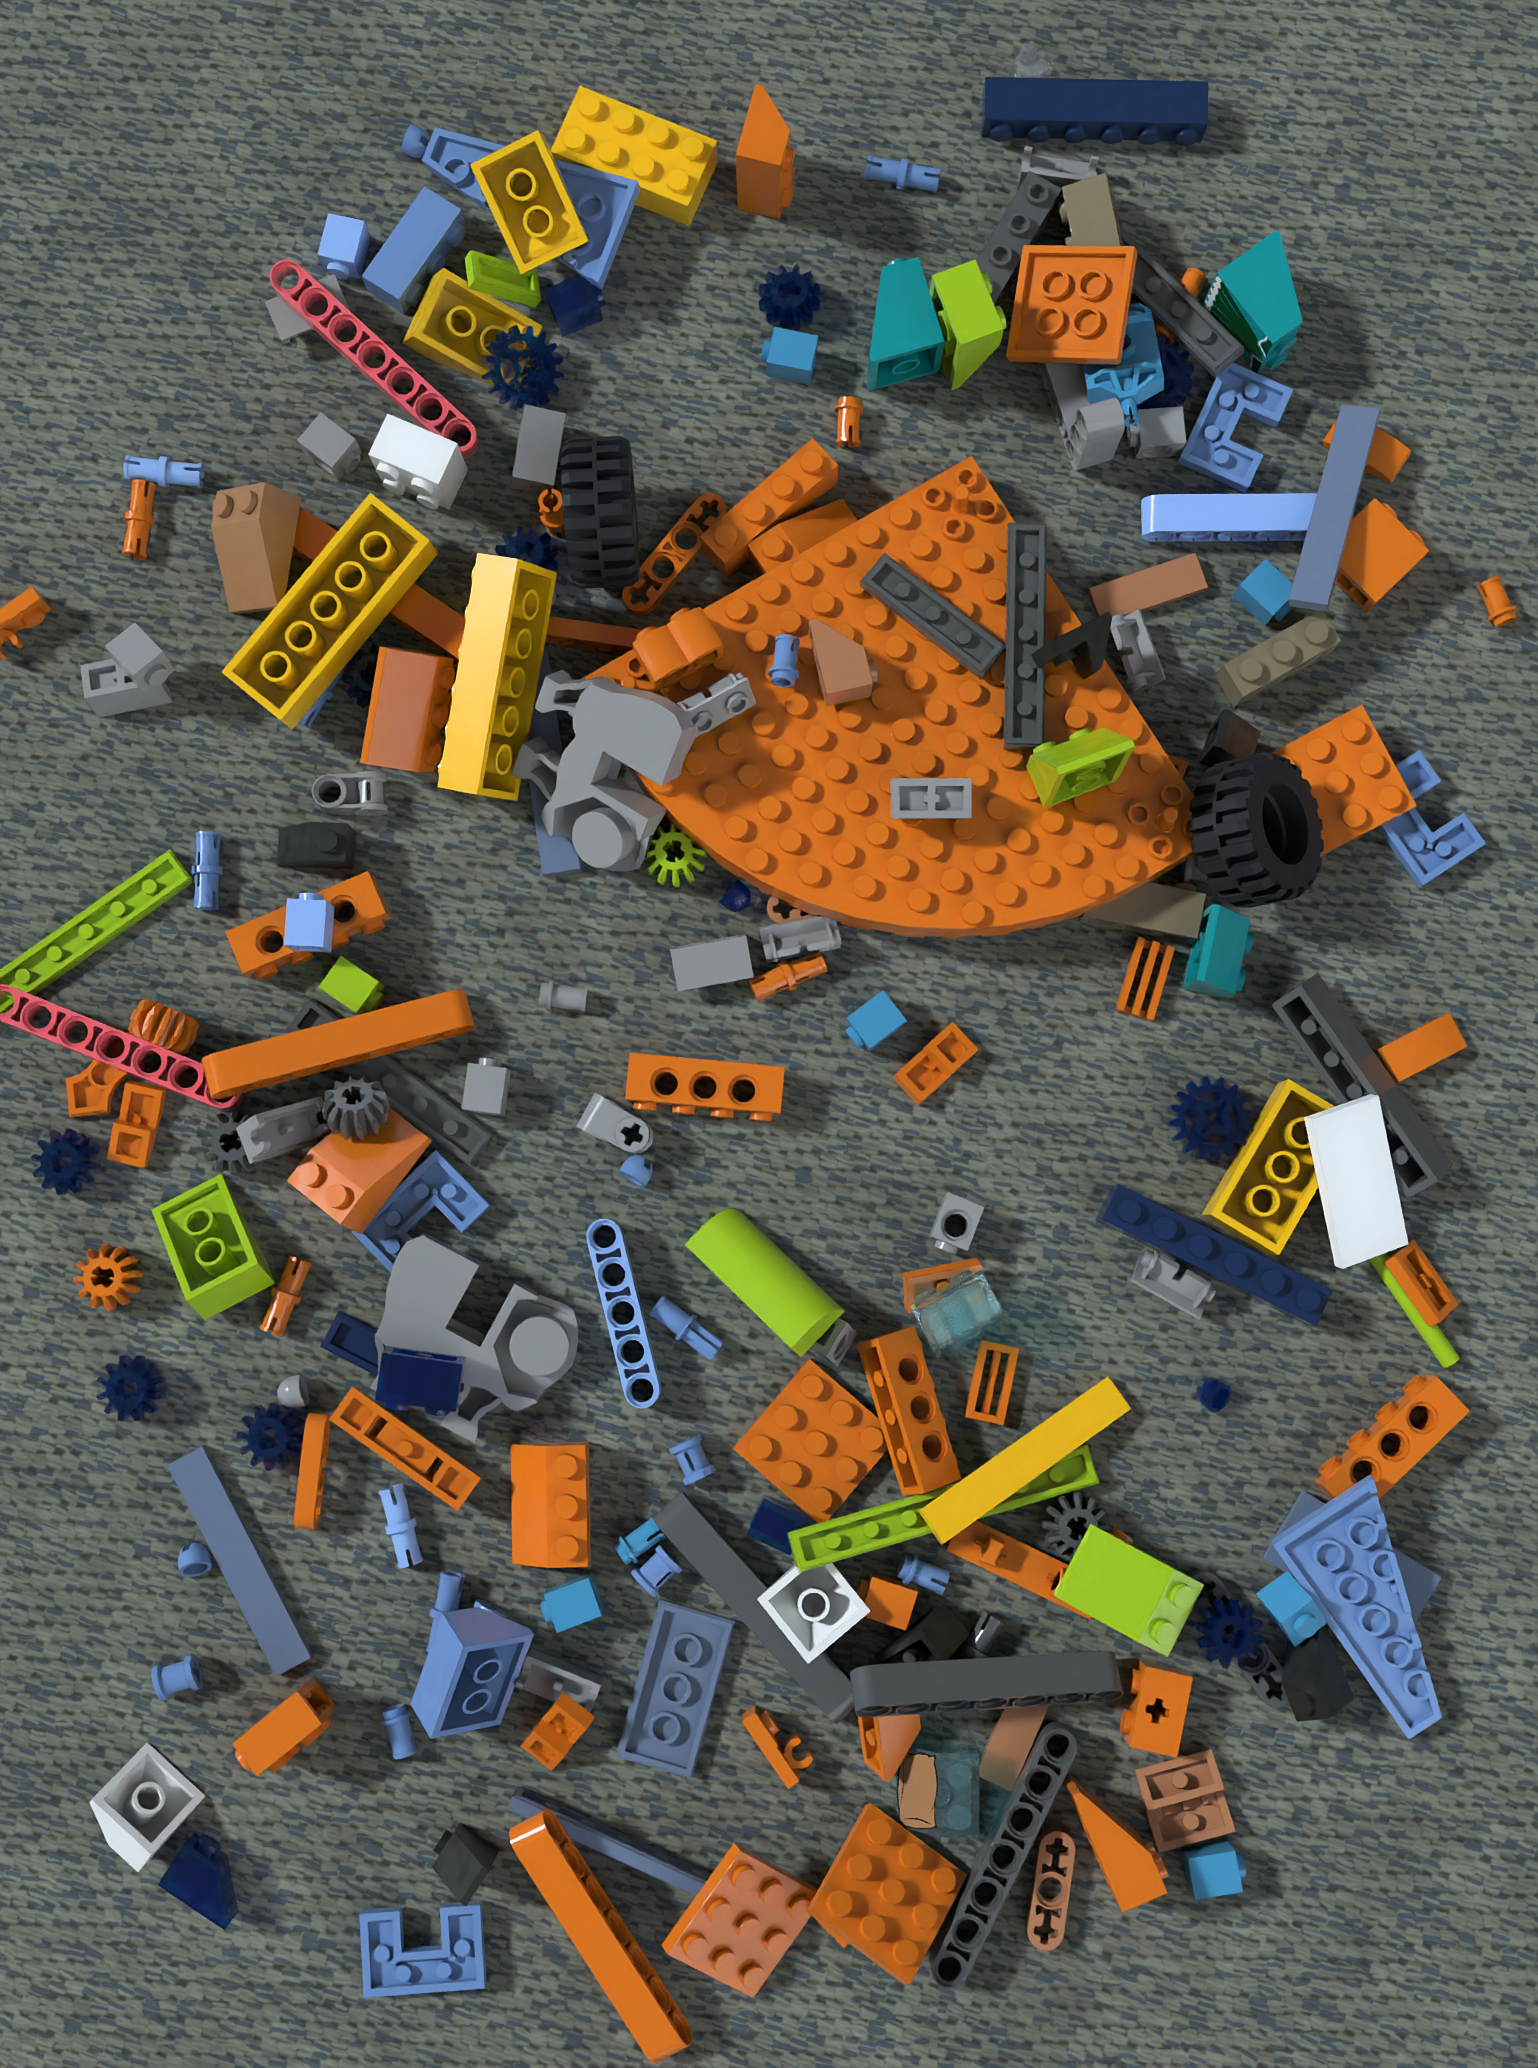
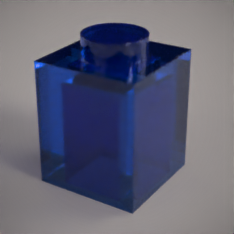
[544,275,606,337]
[747,1495,808,1556]

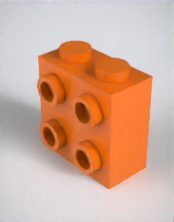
[1335,498,1430,613]
[232,1677,337,1776]

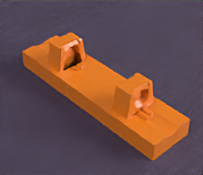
[329,1386,482,1511]
[945,1520,1091,1620]

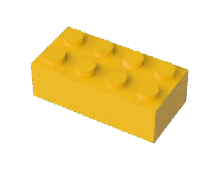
[551,86,718,226]
[1201,1079,1335,1255]

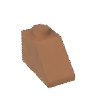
[808,619,878,706]

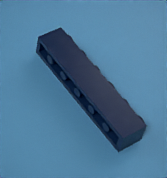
[981,77,1208,146]
[1095,1184,1333,1326]

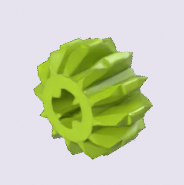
[645,822,707,888]

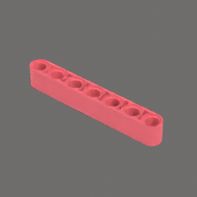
[270,259,479,459]
[0,984,245,1112]

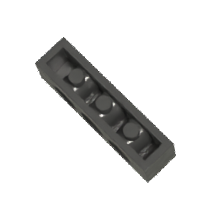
[976,171,1062,307]

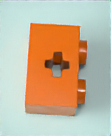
[1120,1660,1193,1758]

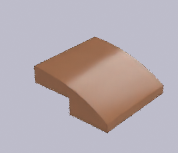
[1135,1749,1236,1853]

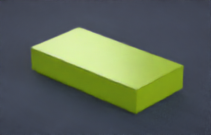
[465,250,541,308]

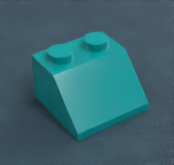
[1183,904,1254,999]

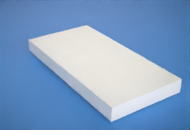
[1304,1094,1409,1269]

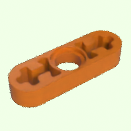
[294,1413,331,1530]

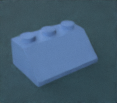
[411,1607,534,1739]

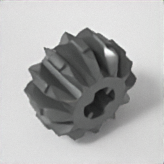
[322,1075,390,1141]
[201,1109,264,1176]
[1041,1492,1110,1559]

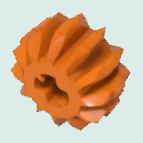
[128,999,199,1055]
[73,1244,144,1310]

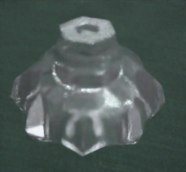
[1009,42,1055,78]

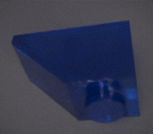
[158,1833,238,1930]

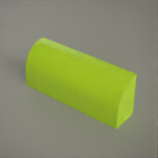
[685,1208,845,1357]

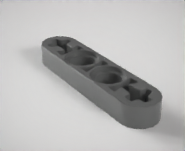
[1189,1570,1289,1708]

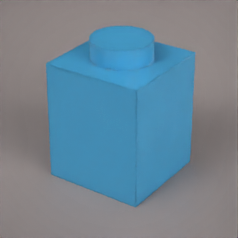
[761,327,818,385]
[1232,558,1293,626]
[844,990,907,1052]
[1256,1571,1327,1646]
[540,1573,605,1633]
[1181,1841,1246,1900]

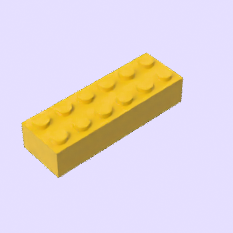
[222,493,438,730]
[437,553,557,801]

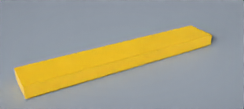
[918,1376,1131,1545]

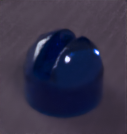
[718,878,751,912]
[1196,1377,1232,1412]

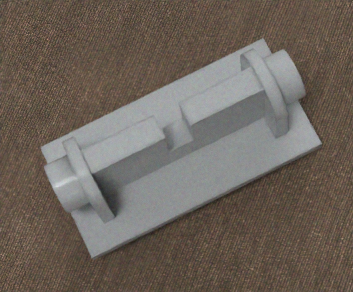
[1110,609,1166,695]
[677,673,756,739]
[759,915,842,963]
[1130,1250,1216,1320]

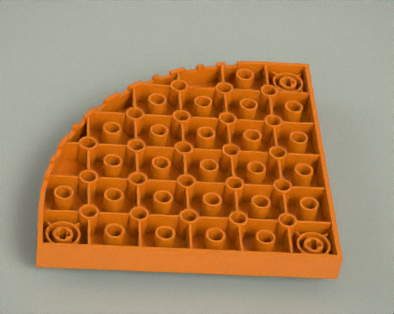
[581,456,1197,939]

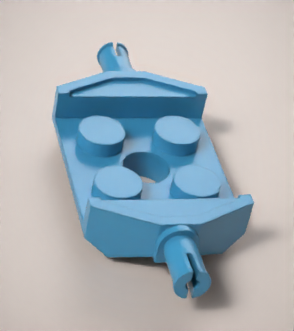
[1083,303,1164,427]

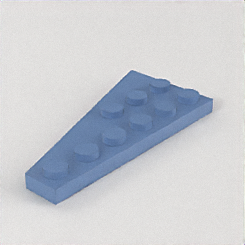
[422,127,641,290]
[1270,1475,1442,1740]

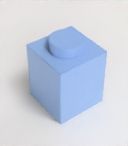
[317,213,371,280]
[284,893,334,952]

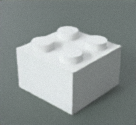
[368,414,468,510]

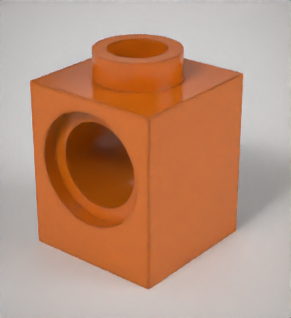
[856,1572,918,1631]

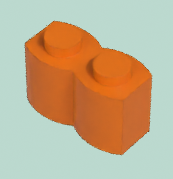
[632,607,724,692]

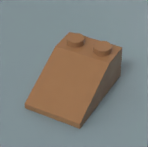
[211,482,301,615]

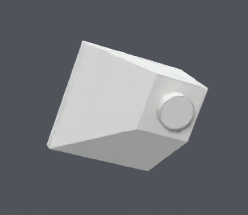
[757,1563,870,1664]
[90,1743,205,1872]

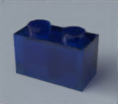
[375,1346,466,1416]

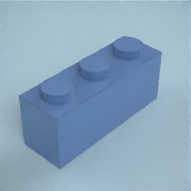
[362,186,466,315]

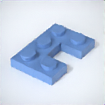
[1177,363,1294,493]
[1377,750,1486,888]
[352,1150,492,1273]
[359,1900,487,1998]

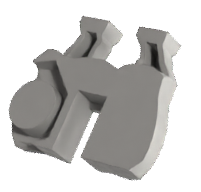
[512,670,695,872]
[370,1234,578,1442]

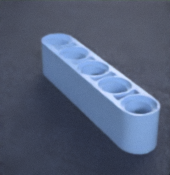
[1141,493,1317,542]
[586,1219,661,1408]

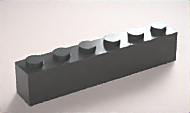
[1271,973,1453,1198]

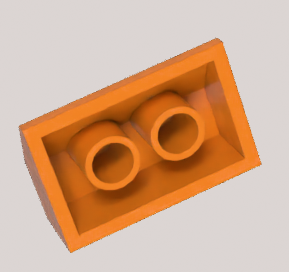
[736,84,796,220]
[360,646,455,772]
[510,1441,592,1568]

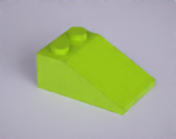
[929,259,1006,391]
[1026,728,1135,808]
[151,1174,275,1320]
[1054,1523,1204,1657]

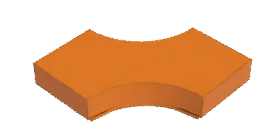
[65,1032,145,1118]

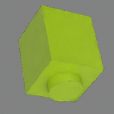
[319,956,385,1015]

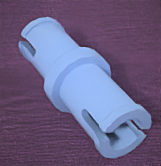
[123,455,205,488]
[378,1483,423,1568]

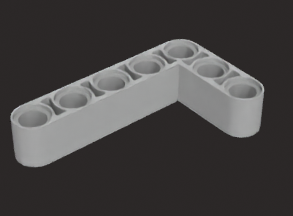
[1036,362,1125,471]

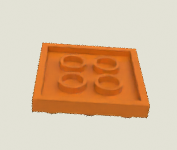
[1006,245,1138,365]
[1272,705,1417,857]
[733,1358,888,1523]
[806,1803,967,1985]
[662,1842,818,1998]

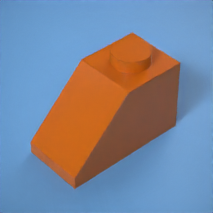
[858,1714,921,1782]

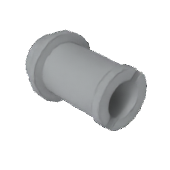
[539,980,588,1012]

